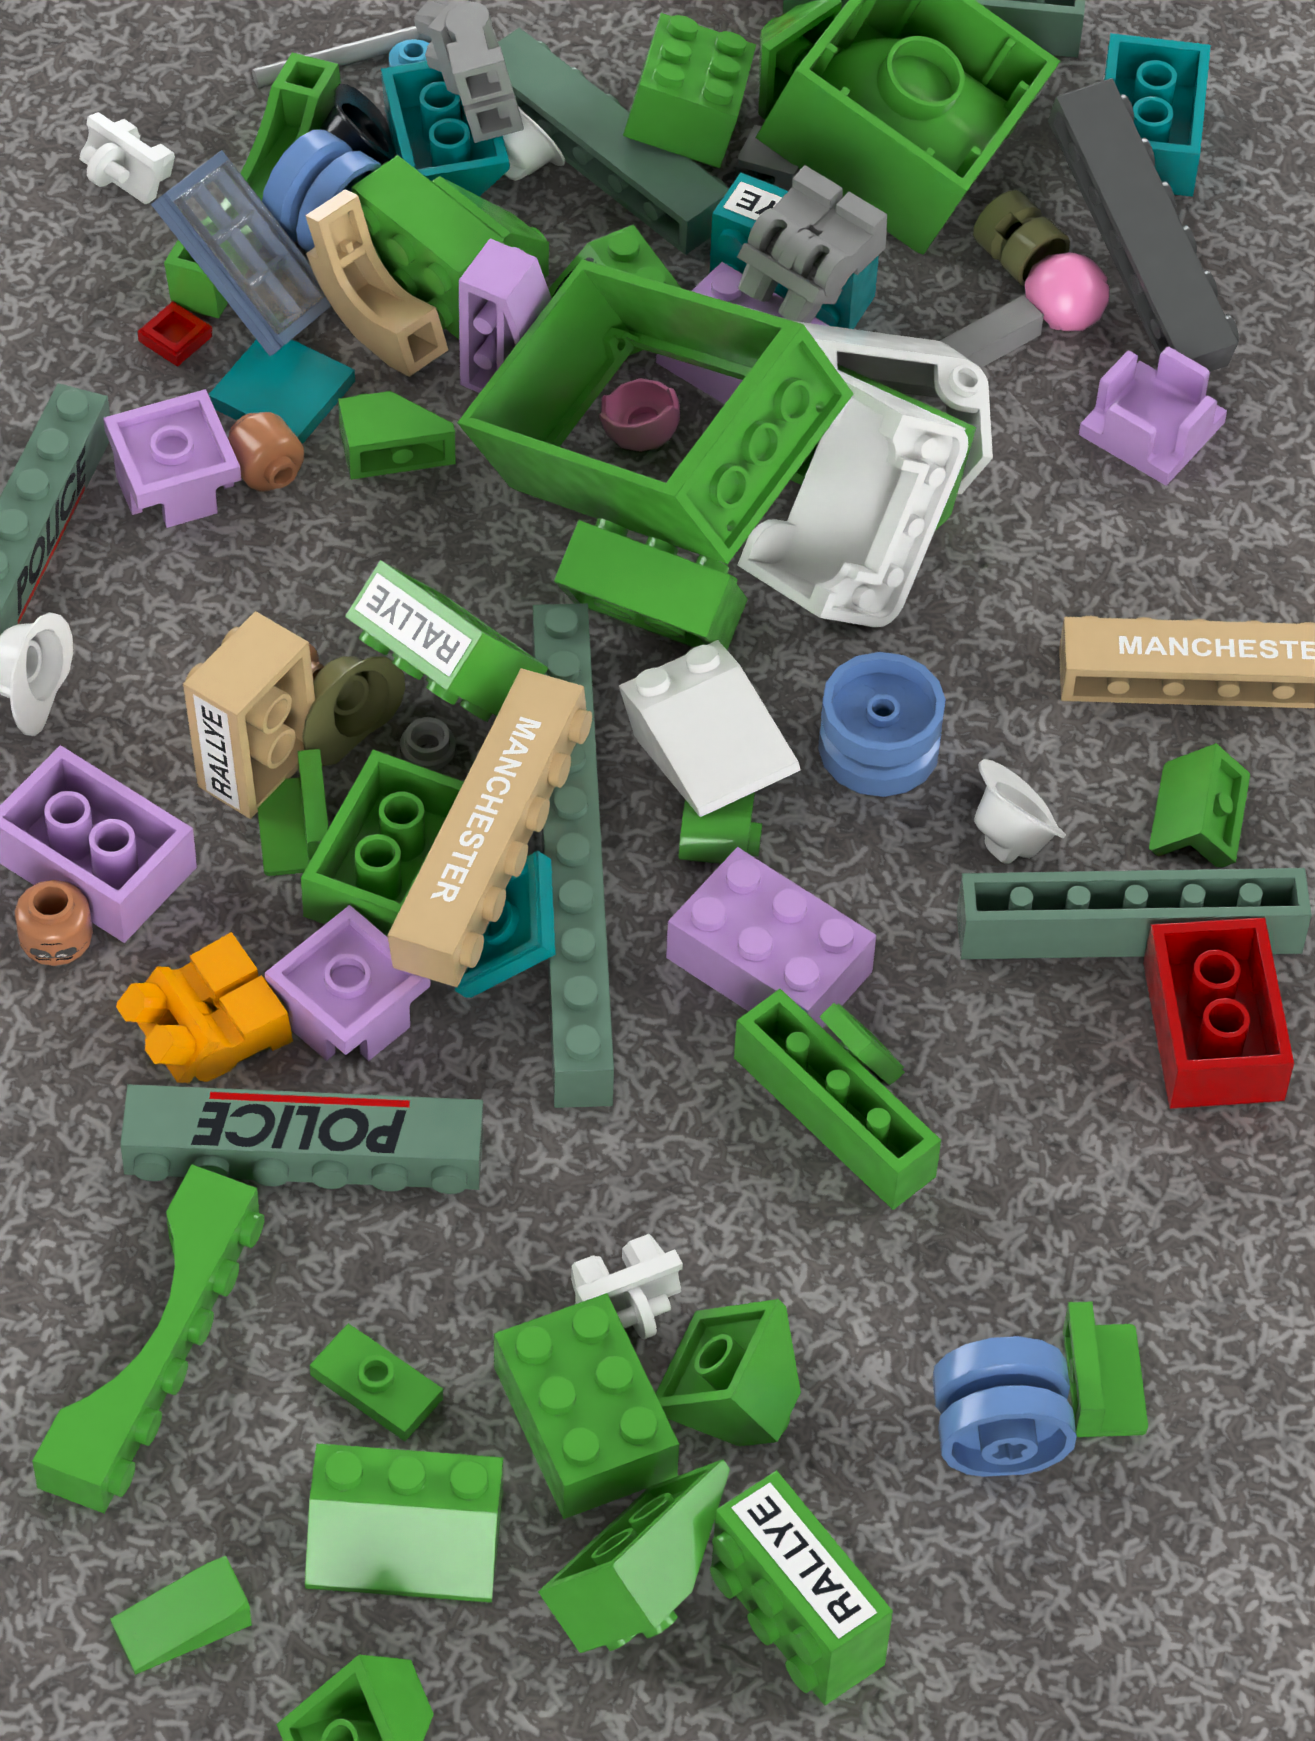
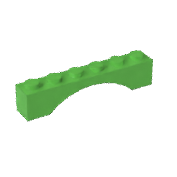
[164,52,341,319]
[32,1164,264,1514]

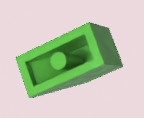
[338,391,456,480]

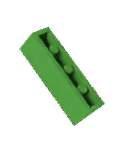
[734,989,941,1210]

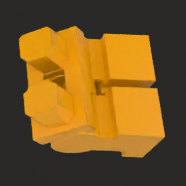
[116,932,293,1083]

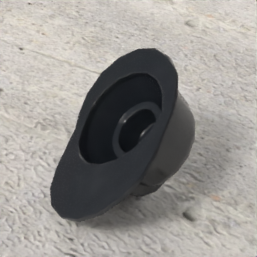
[320,84,395,165]

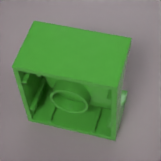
[755,0,1060,255]

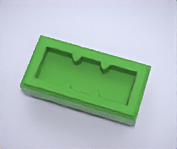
[819,1003,905,1085]
[310,1323,443,1441]

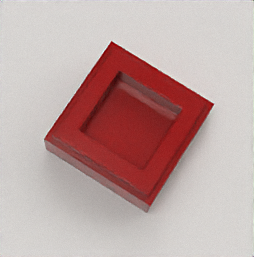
[138,301,213,367]

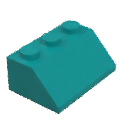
[381,61,510,197]

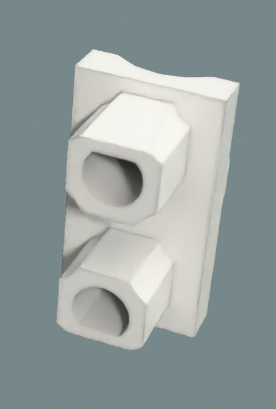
[79,112,175,204]
[571,1234,683,1339]

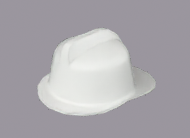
[503,106,565,181]
[0,612,73,736]
[974,759,1066,864]

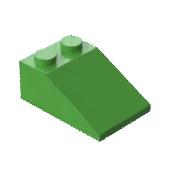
[538,1459,730,1653]

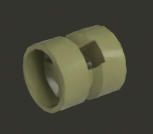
[973,190,1070,287]

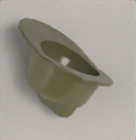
[302,656,405,766]

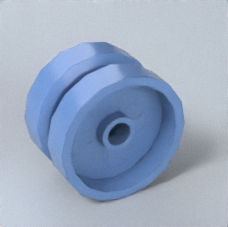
[262,130,382,252]
[818,652,946,797]
[932,1336,1077,1477]

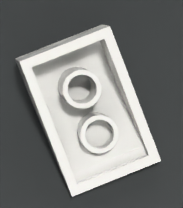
[619,640,801,817]

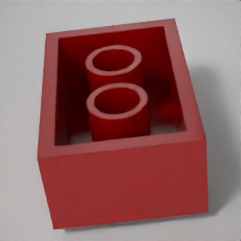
[1143,917,1294,1109]

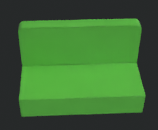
[1149,743,1250,868]
[257,749,329,876]
[1063,1301,1148,1437]

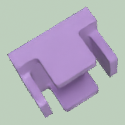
[1079,347,1227,486]
[103,389,241,528]
[265,905,430,1061]

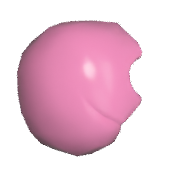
[1025,252,1110,331]
[599,378,680,452]

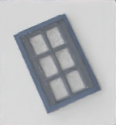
[151,150,331,356]

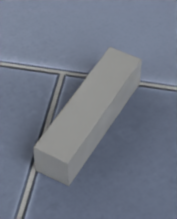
[940,295,1044,368]

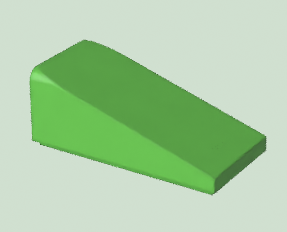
[110,1556,252,1675]

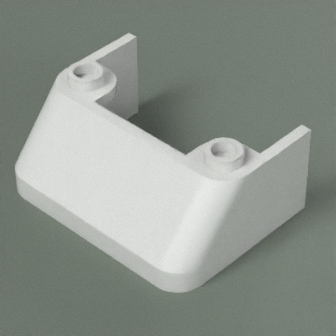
[795,321,993,494]

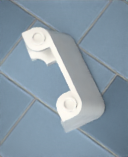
[737,369,968,627]

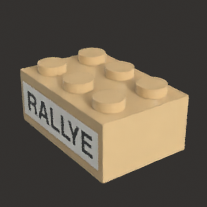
[183,611,315,819]

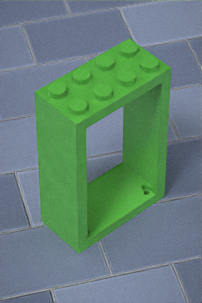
[457,259,853,564]

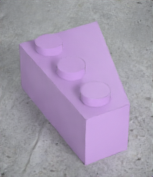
[459,239,552,393]

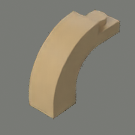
[305,189,448,377]

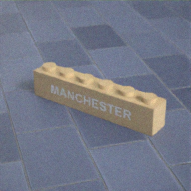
[1059,616,1315,708]
[387,668,592,987]

